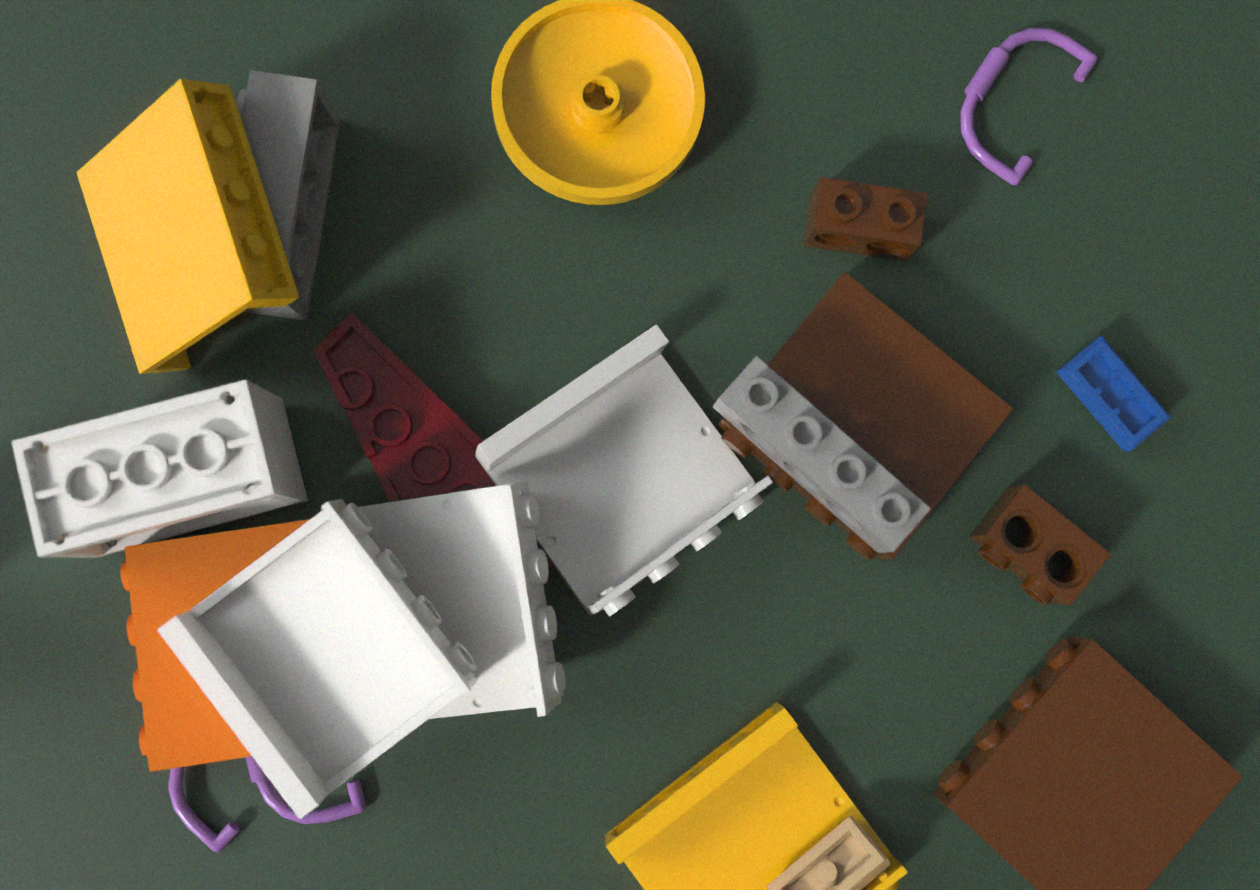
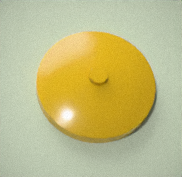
[491,0,705,205]

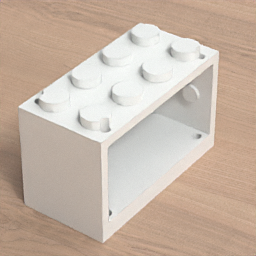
[11,380,308,558]

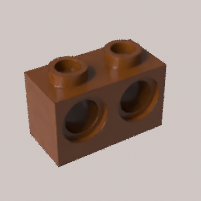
[803,177,927,261]
[969,484,1111,606]

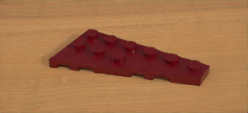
[313,312,554,572]

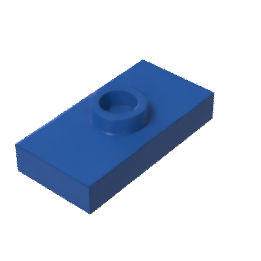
[1055,336,1171,452]

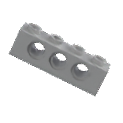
[713,356,931,553]

